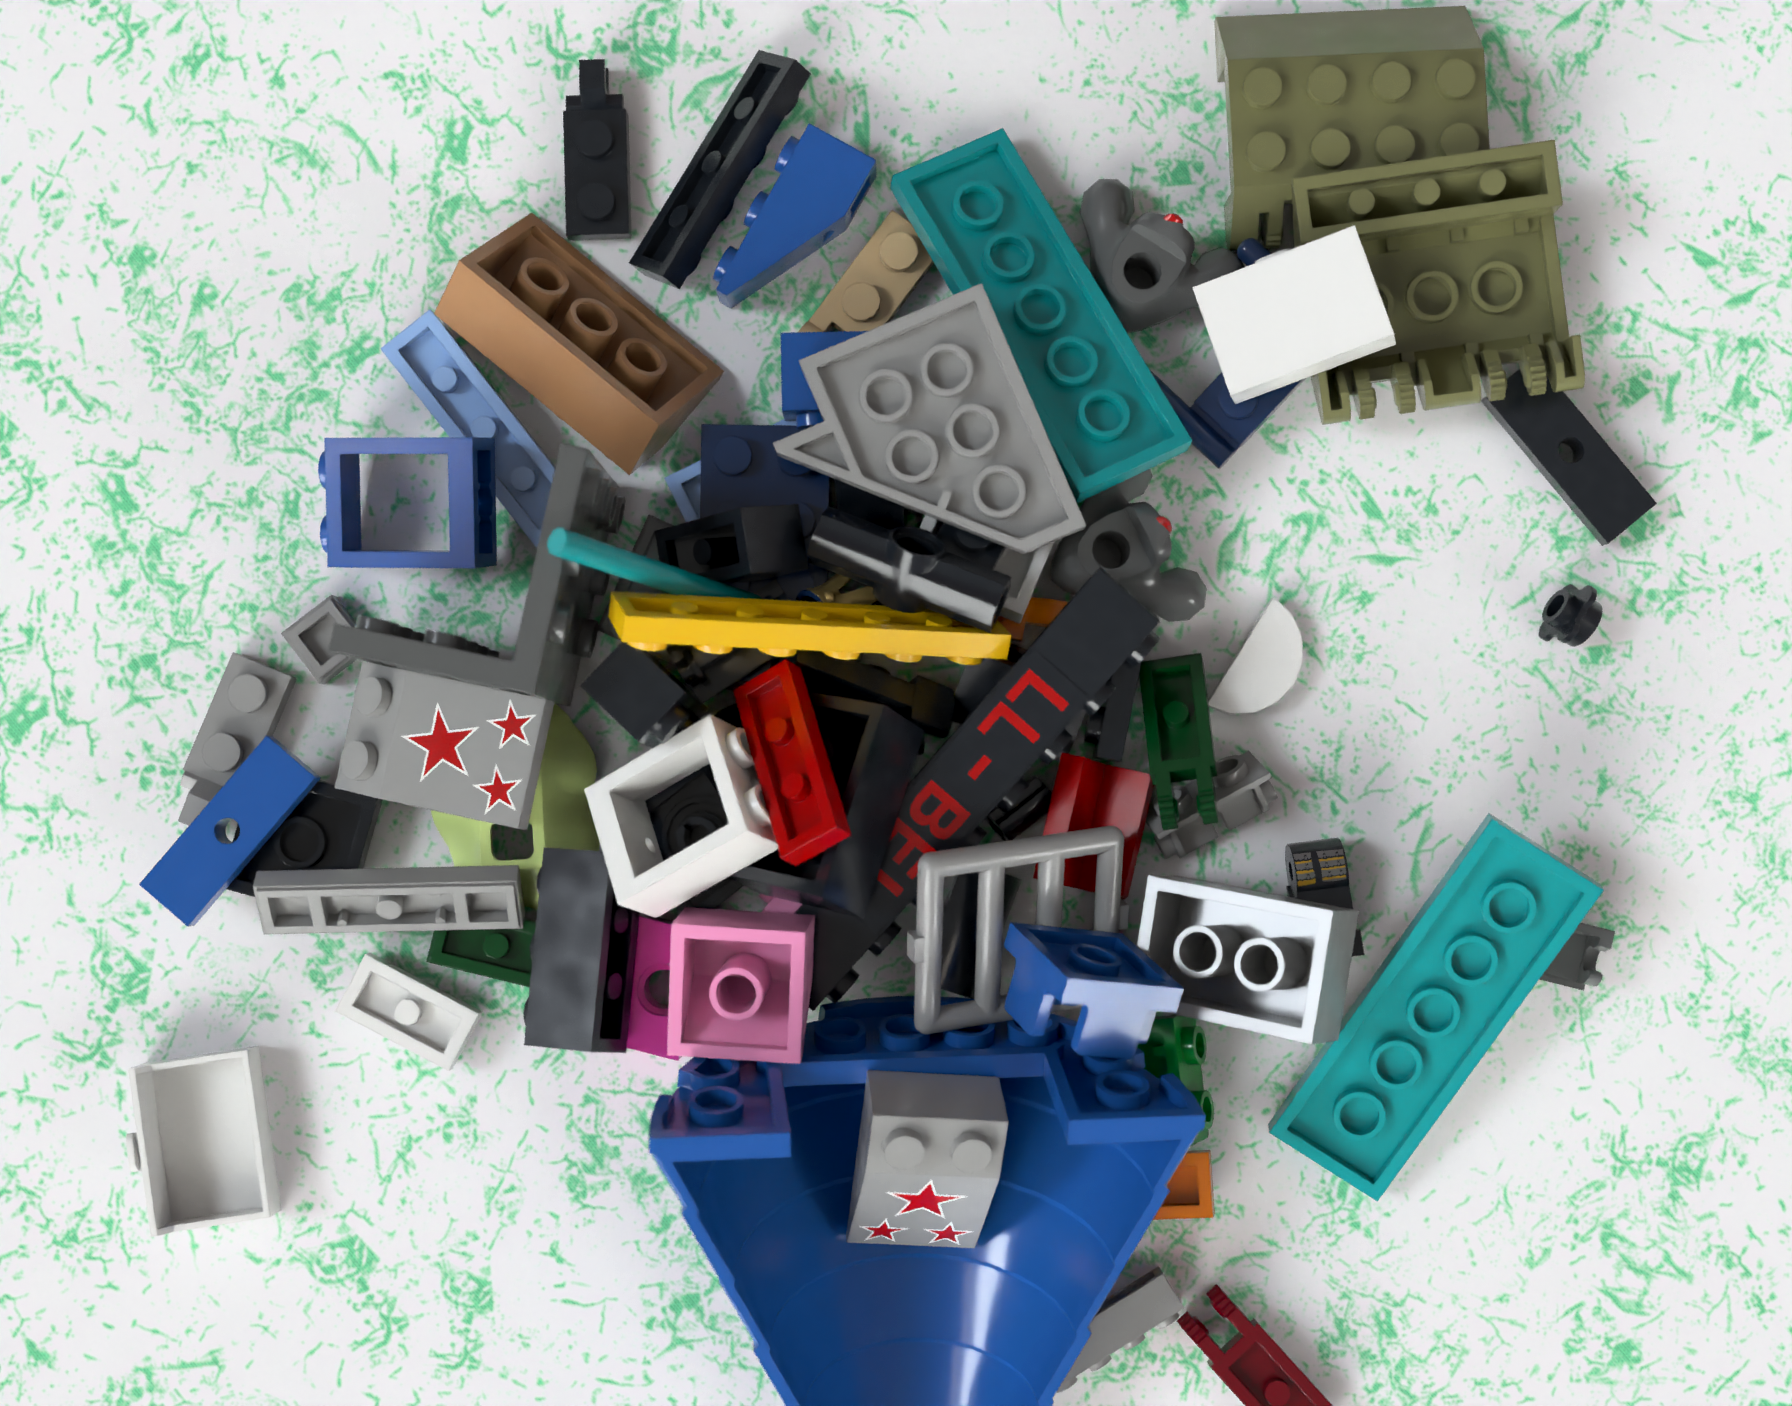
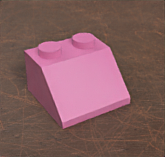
[667,907,815,1064]

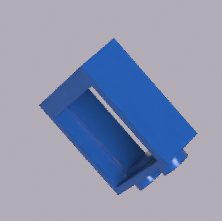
[318,437,497,568]

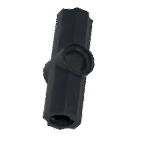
[807,506,1012,633]

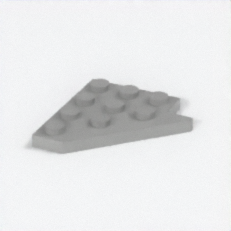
[773,283,1086,554]

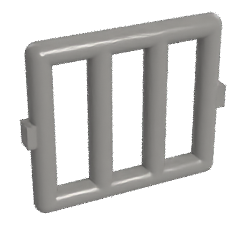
[907,826,1129,1034]

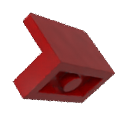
[1033,753,1154,899]

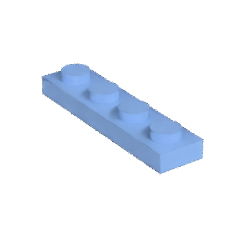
[380,310,555,548]

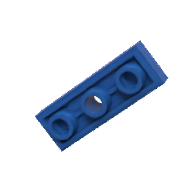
[139,735,321,927]

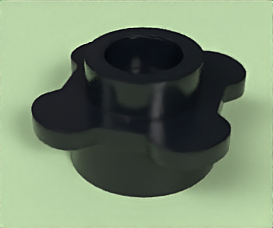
[1539,584,1603,647]

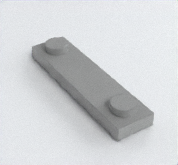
[253,865,525,934]

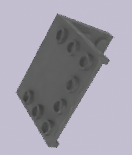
[328,443,625,707]

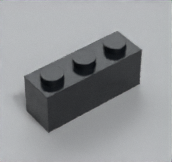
[580,642,709,749]
[523,848,640,1053]

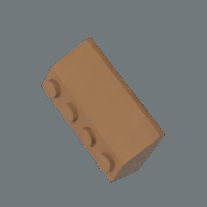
[434,213,724,475]

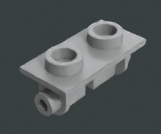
[1146,751,1278,859]

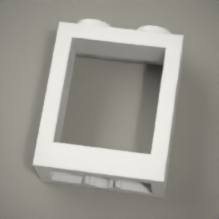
[584,715,778,918]

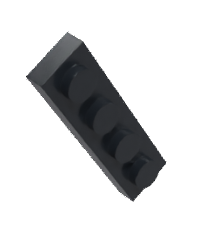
[629,50,811,289]

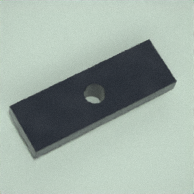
[1481,368,1657,546]

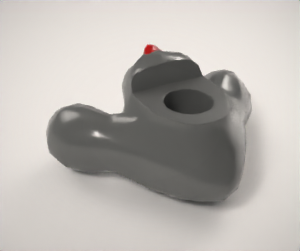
[1080,179,1245,333]
[1050,469,1207,622]

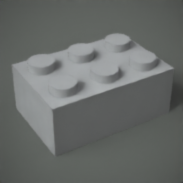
[1137,875,1359,1044]

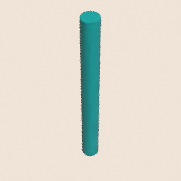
[548,528,762,599]

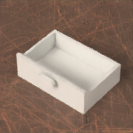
[1192,225,1396,404]
[126,1046,281,1237]

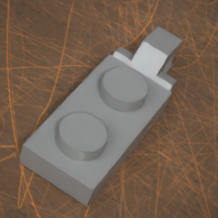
[178,652,296,826]

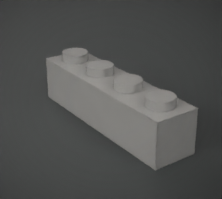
[1057,1266,1184,1393]

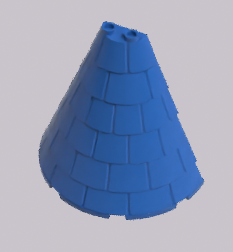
[649,996,1205,1406]

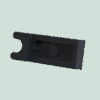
[770,650,955,755]

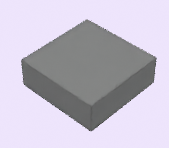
[281,595,357,685]

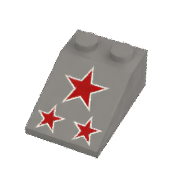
[335,661,554,830]
[846,1070,1009,1248]

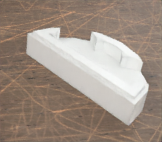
[1208,597,1303,714]

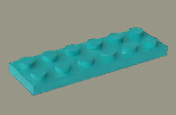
[890,128,1192,503]
[1268,813,1604,1202]

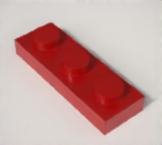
[733,659,851,866]

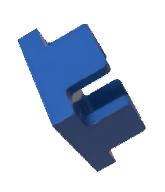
[1004,922,1184,1059]

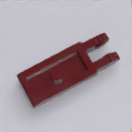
[1177,1284,1333,1406]

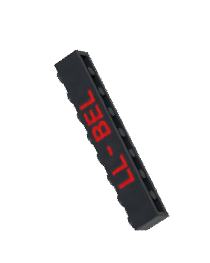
[794,567,1160,1011]

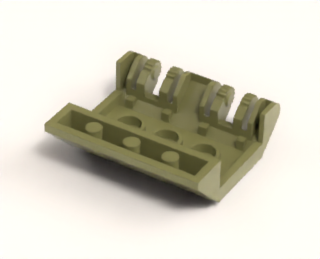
[1214,6,1490,251]
[1291,140,1585,425]

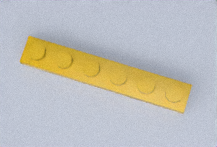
[608,591,1012,665]

